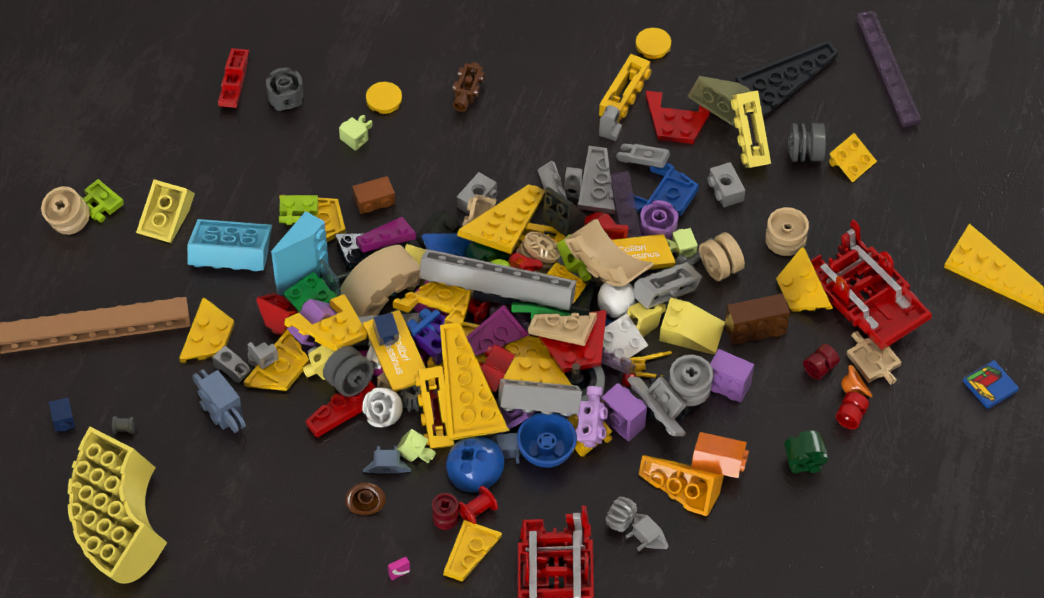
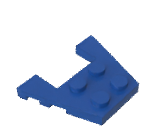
[623,163,699,216]

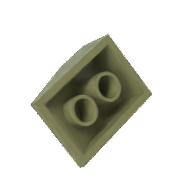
[687,76,751,126]

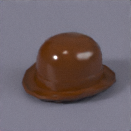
[345,483,386,515]

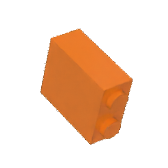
[691,432,749,478]

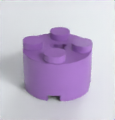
[639,200,678,240]

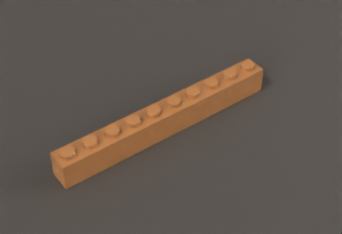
[0,297,191,354]

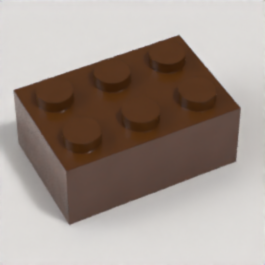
[725,293,790,345]

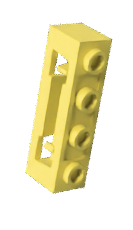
[731,91,771,168]

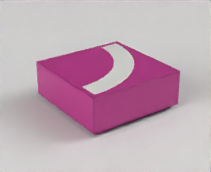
[388,557,410,580]

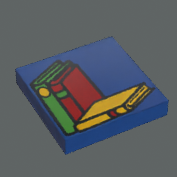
[963,360,1019,409]

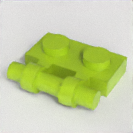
[80,179,124,223]
[279,195,318,225]

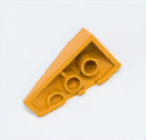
[638,455,724,516]

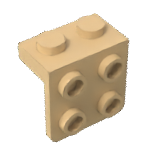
[462,194,497,227]

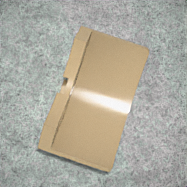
[564,219,654,286]
[338,245,421,317]

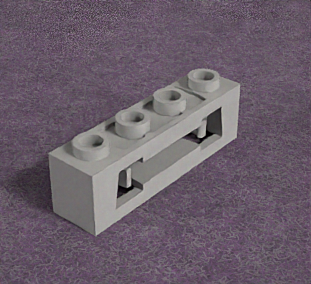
[633,262,702,309]

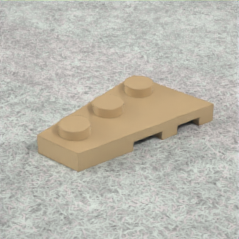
[528,313,597,346]

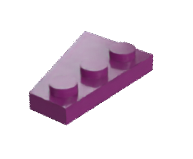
[356,217,416,252]
[467,305,529,356]

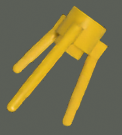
[629,351,672,379]

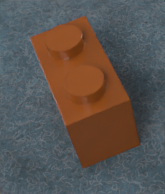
[352,176,395,214]

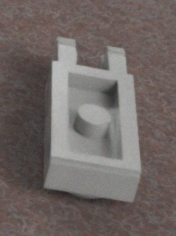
[616,144,670,168]

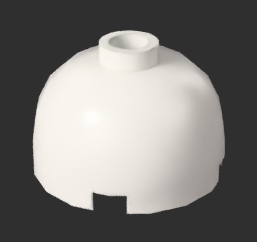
[598,282,636,318]
[363,388,403,427]

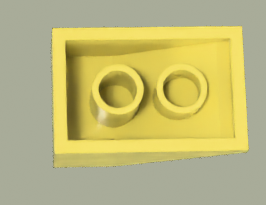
[136,180,195,243]
[659,298,725,355]

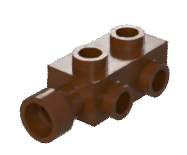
[453,62,485,112]

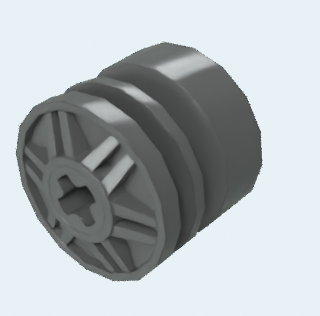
[788,123,826,162]

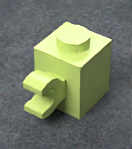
[339,115,372,151]
[666,228,698,258]
[396,429,436,463]

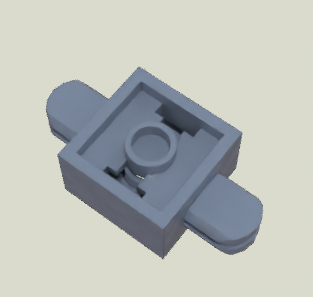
[192,369,246,433]

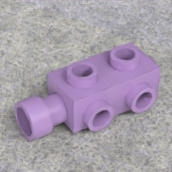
[576,386,608,448]

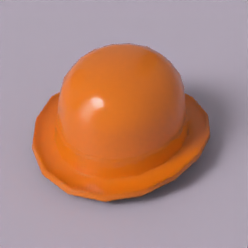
[841,365,873,398]

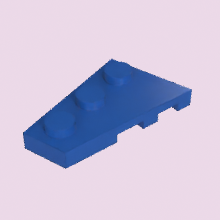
[421,233,472,257]

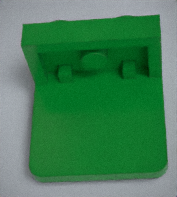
[284,272,337,312]

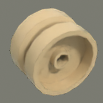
[41,186,90,235]
[765,207,809,256]
[699,232,745,281]

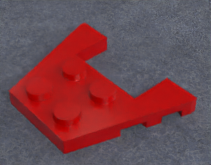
[646,91,711,144]
[538,310,606,373]

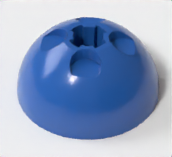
[517,413,577,468]
[446,436,504,493]

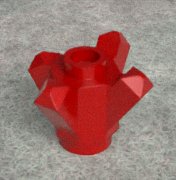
[508,253,543,272]

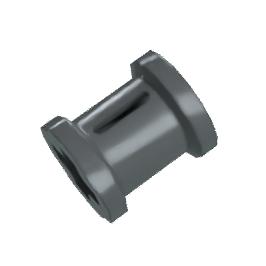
[112,416,135,434]

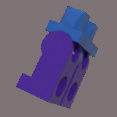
[406,308,445,365]

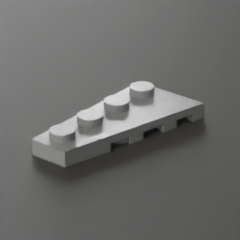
[578,146,615,214]

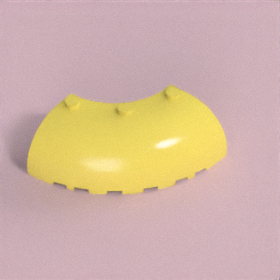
[68,427,167,584]

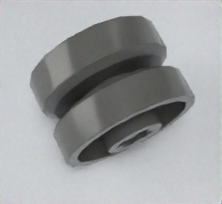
[323,346,374,397]

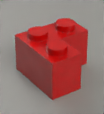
[479,343,516,392]

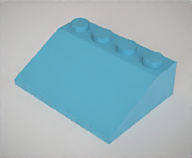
[271,211,329,296]
[187,219,272,271]

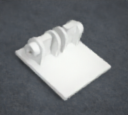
[603,313,648,366]

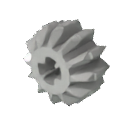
[606,496,637,532]

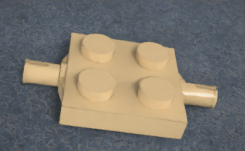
[846,331,901,385]

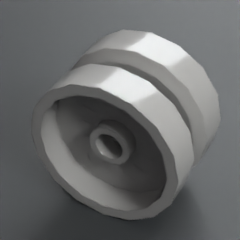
[668,355,713,406]

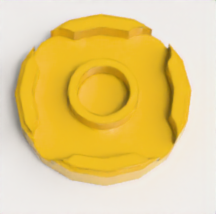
[636,28,671,59]
[366,82,402,114]

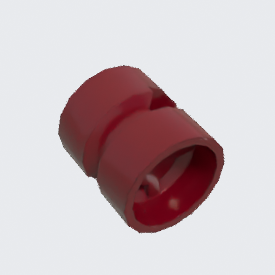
[803,344,840,380]
[432,493,459,530]

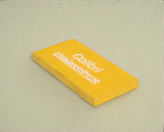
[612,234,676,270]
[363,310,426,392]

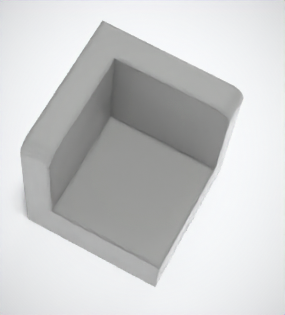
[247,342,278,369]

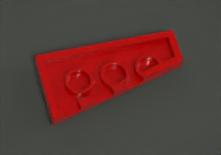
[306,381,376,438]

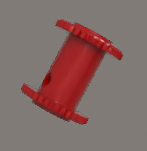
[467,296,491,324]
[458,486,498,524]

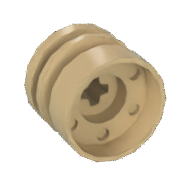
[515,232,560,274]

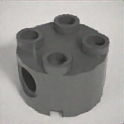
[266,68,304,111]

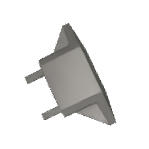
[625,513,669,551]

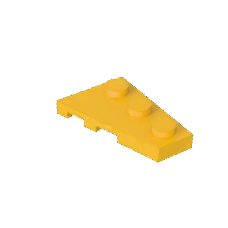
[443,520,502,582]

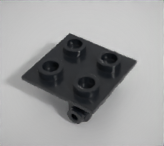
[335,233,376,271]

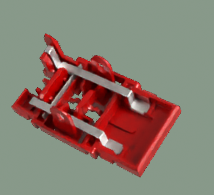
[811,219,932,350]
[518,505,594,598]

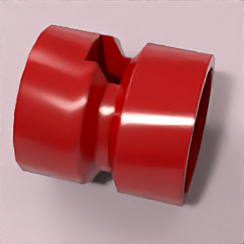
[835,392,869,429]

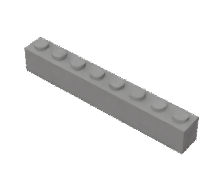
[420,249,576,310]

